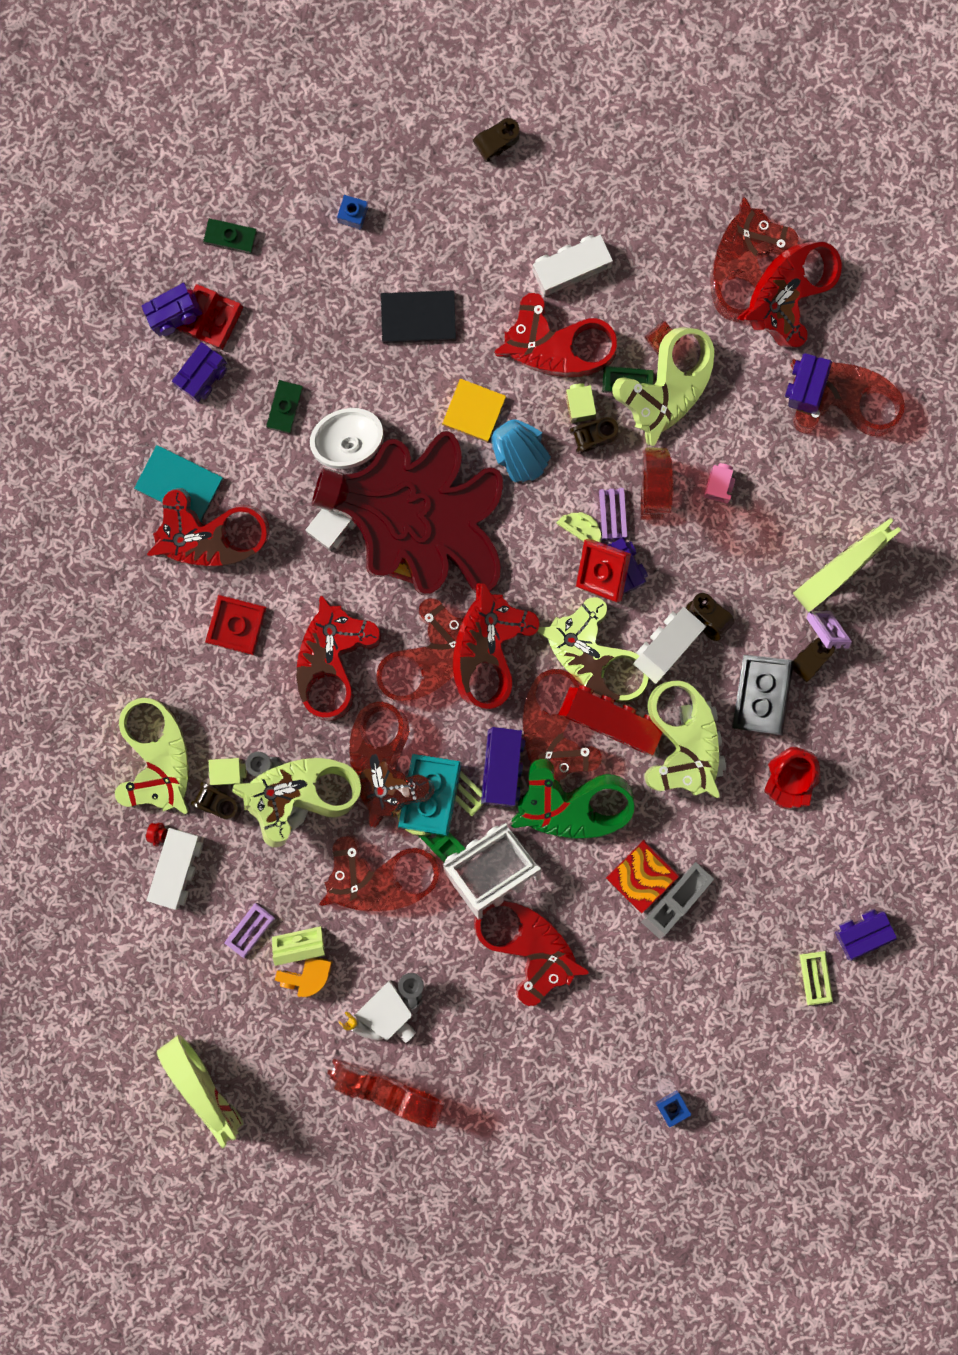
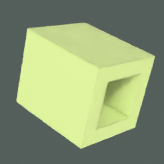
[565,383,596,423]
[209,758,247,786]

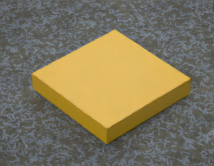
[442,378,506,443]

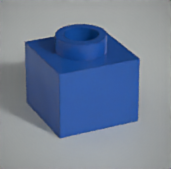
[337,195,368,230]
[655,1090,691,1128]

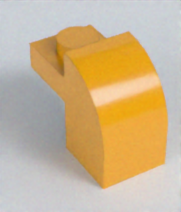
[275,957,333,997]

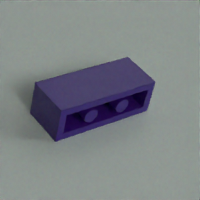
[481,727,525,807]

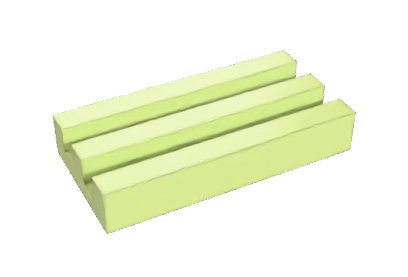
[455,772,483,816]
[799,951,833,1005]

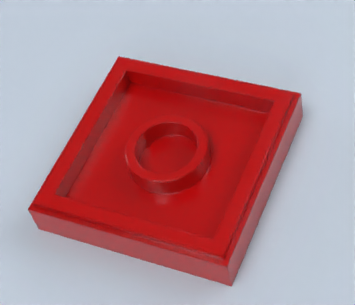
[576,539,631,602]
[205,595,267,655]

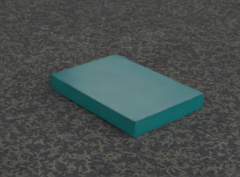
[134,445,223,522]
[398,754,462,836]

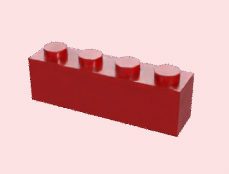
[558,685,663,755]

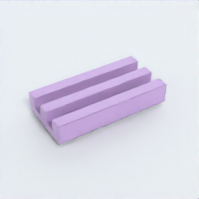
[599,488,627,540]
[807,611,852,649]
[224,903,275,958]

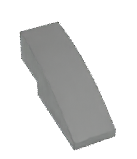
[641,862,714,939]

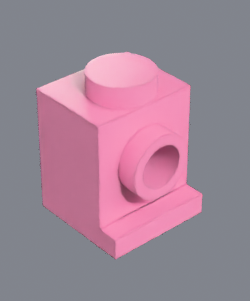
[704,463,735,504]

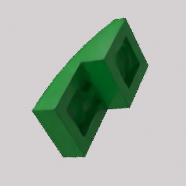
[419,832,465,863]

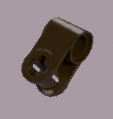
[472,118,520,162]
[569,417,618,454]
[685,593,735,641]
[793,637,835,682]
[191,782,241,820]

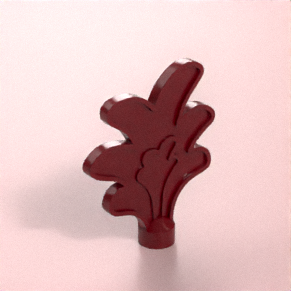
[312,431,503,595]

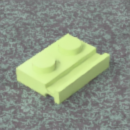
[272,926,325,966]

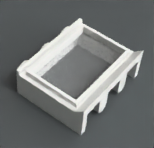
[443,823,541,920]

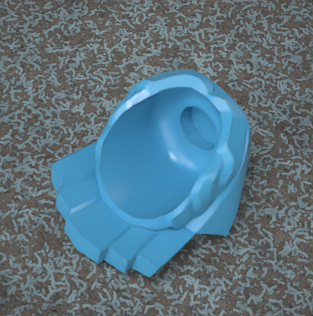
[492,419,551,482]

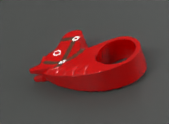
[494,293,617,377]
[474,900,589,1006]

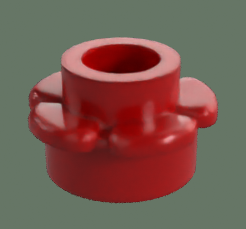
[146,822,168,847]

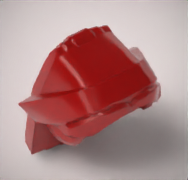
[764,747,820,809]

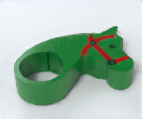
[511,759,634,838]

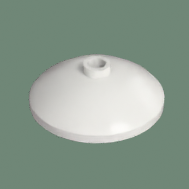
[310,408,384,469]

